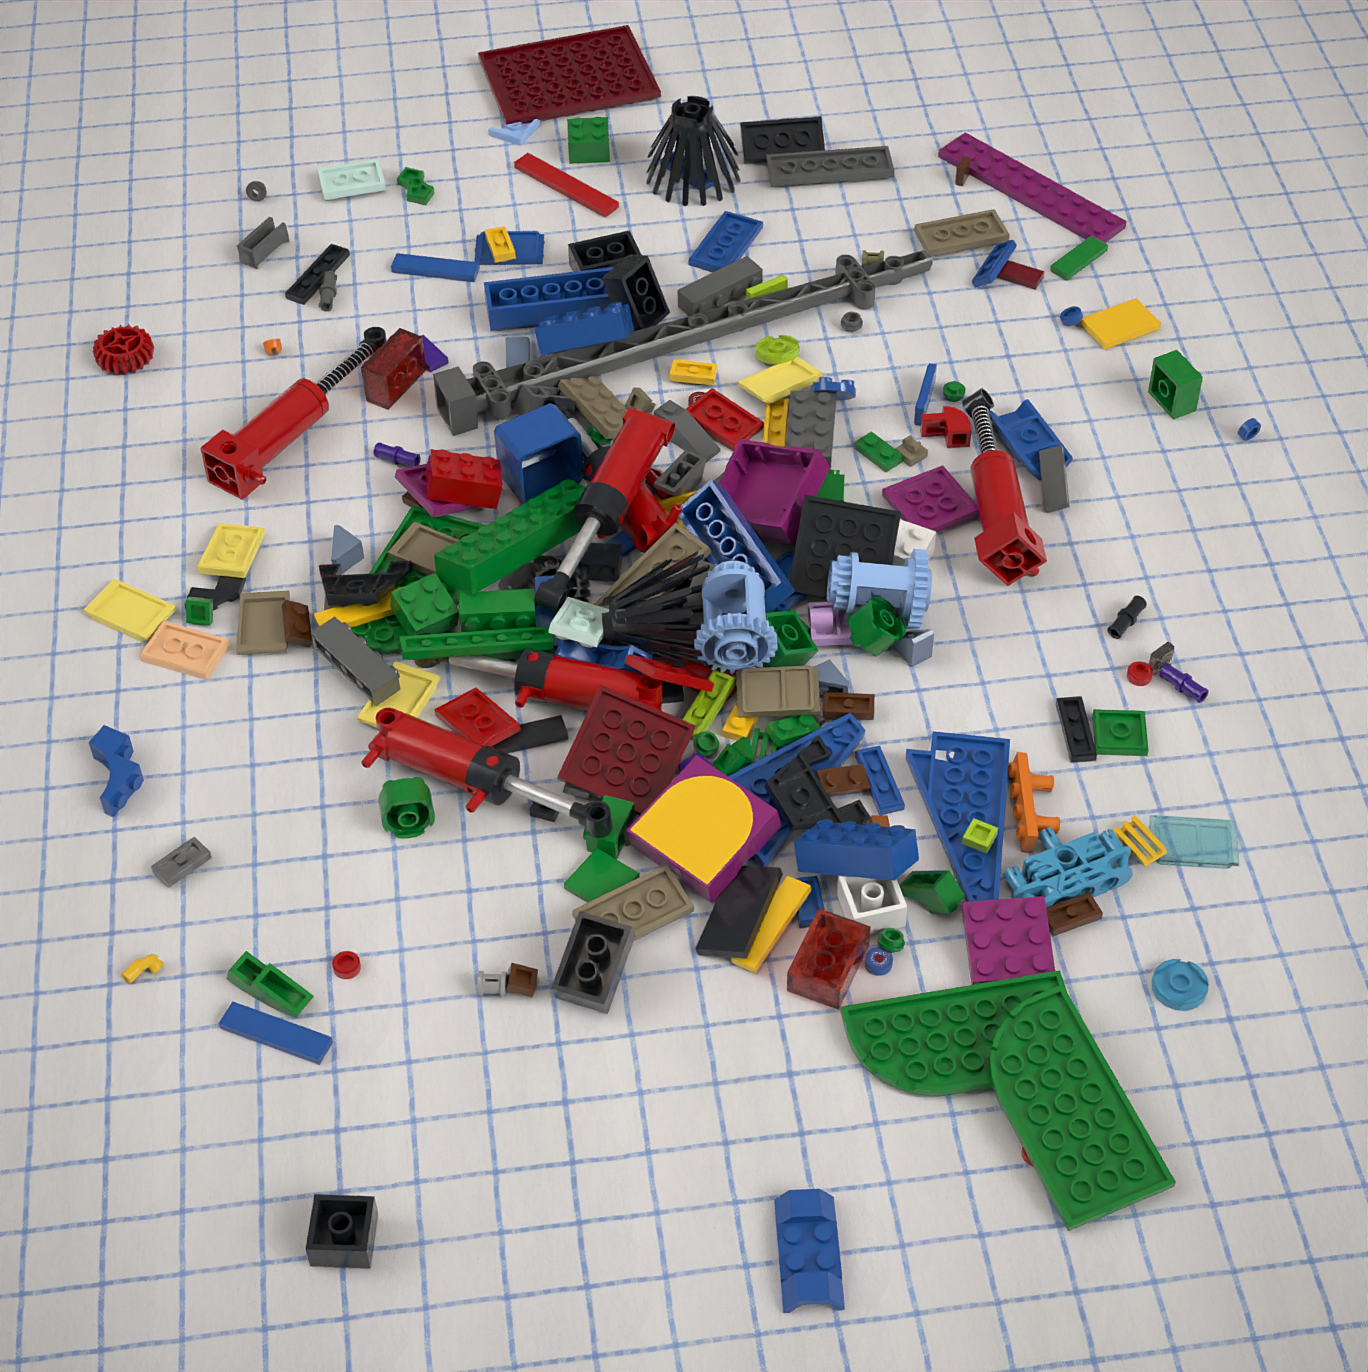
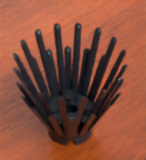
[646,96,741,206]
[602,551,711,668]

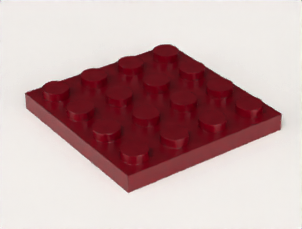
[557,684,696,815]

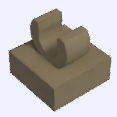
[625,387,656,413]
[895,435,928,467]

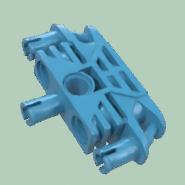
[1003,827,1133,907]

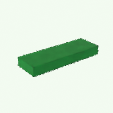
[1050,236,1108,280]

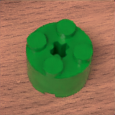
[847,597,905,657]
[378,777,435,839]

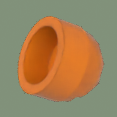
[263,338,282,356]

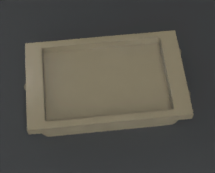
[388,522,459,575]
[236,590,290,655]
[736,666,820,718]

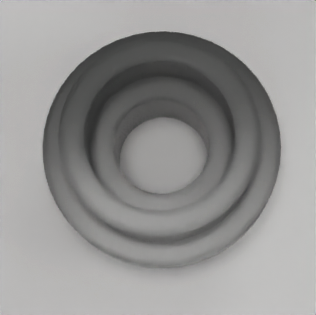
[246,181,267,202]
[841,312,863,332]

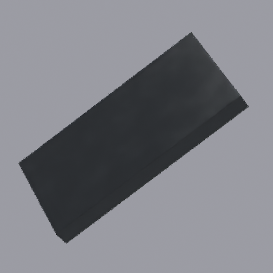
[740,116,825,164]
[695,866,783,959]

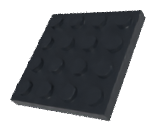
[789,495,901,599]

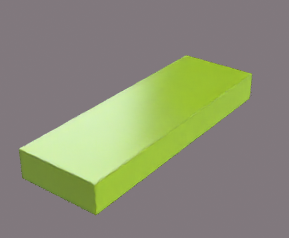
[682,670,737,739]

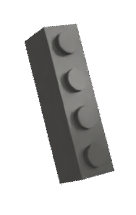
[677,256,763,316]
[311,616,400,706]

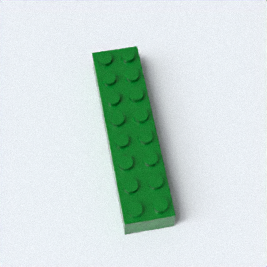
[434,480,586,595]

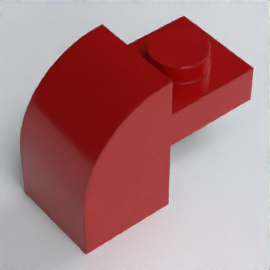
[920,406,972,448]

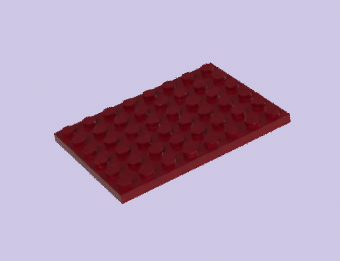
[478,25,661,125]

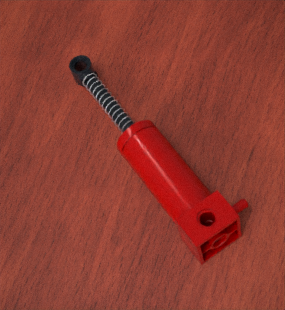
[200,327,388,500]
[962,388,1047,586]

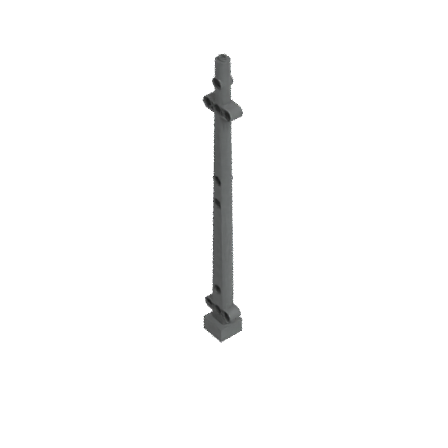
[433,250,933,436]

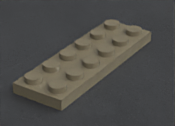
[593,523,711,646]

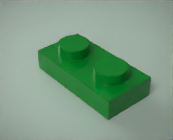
[854,431,903,472]
[765,715,821,748]

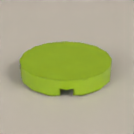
[755,335,800,364]

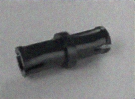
[1107,595,1147,639]

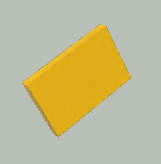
[1080,298,1161,350]

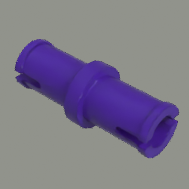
[373,442,421,467]
[1159,663,1209,703]

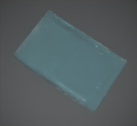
[1149,815,1239,869]

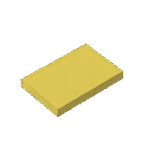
[197,523,265,578]

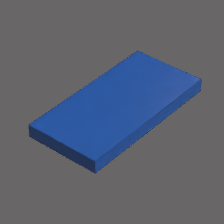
[688,211,763,273]

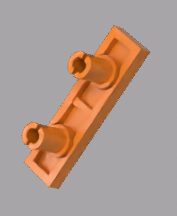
[1008,752,1060,852]

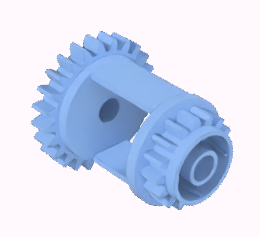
[827,549,932,630]
[694,561,777,674]

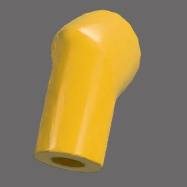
[121,954,164,984]

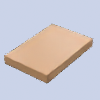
[139,621,230,680]

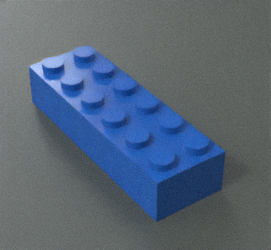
[484,267,614,331]
[679,480,795,614]

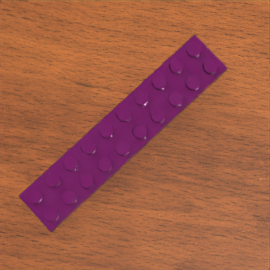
[938,132,1127,243]

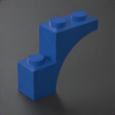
[556,639,653,674]
[88,725,144,817]

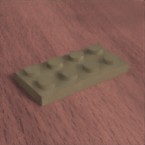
[914,209,1010,257]
[558,376,628,439]
[572,864,695,941]

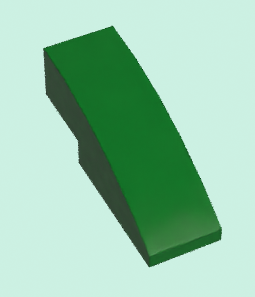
[226,951,314,1018]

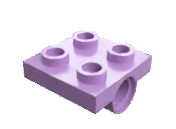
[808,602,858,646]

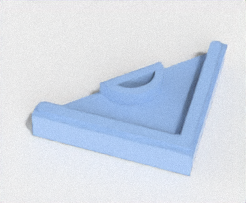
[488,119,540,146]

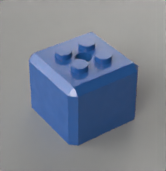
[494,403,583,504]

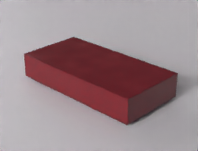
[997,260,1045,290]

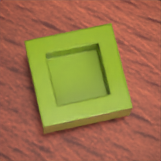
[962,818,998,853]

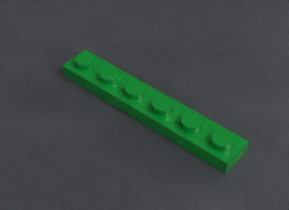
[399,626,554,660]

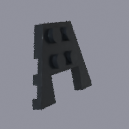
[319,561,413,607]
[764,736,871,830]

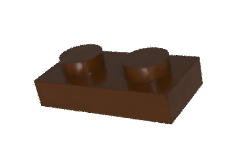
[282,600,312,648]
[823,692,875,720]
[815,764,871,797]
[1046,892,1103,936]

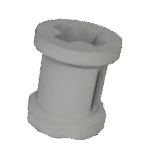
[477,971,508,997]

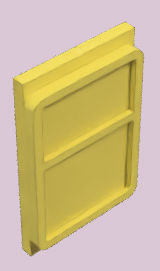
[738,357,823,404]
[84,579,177,641]
[357,661,440,728]

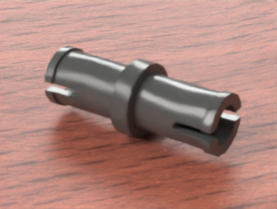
[319,271,337,311]

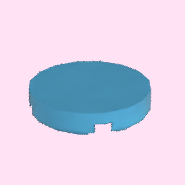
[1151,959,1209,1011]

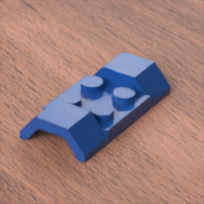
[987,399,1073,481]
[774,1189,845,1313]

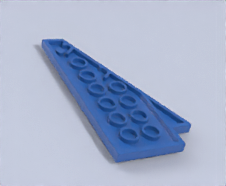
[728,713,866,867]
[905,731,1010,902]

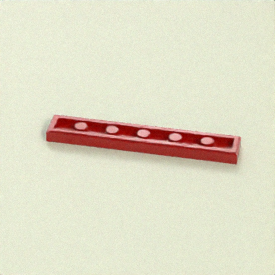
[514,153,619,217]

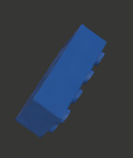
[534,302,634,355]
[794,819,919,881]

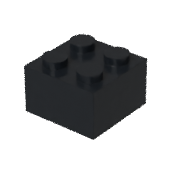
[305,1194,378,1269]

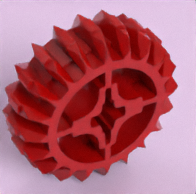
[93,324,154,376]

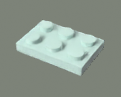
[317,159,386,200]
[548,597,609,647]

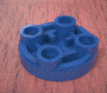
[810,377,856,401]

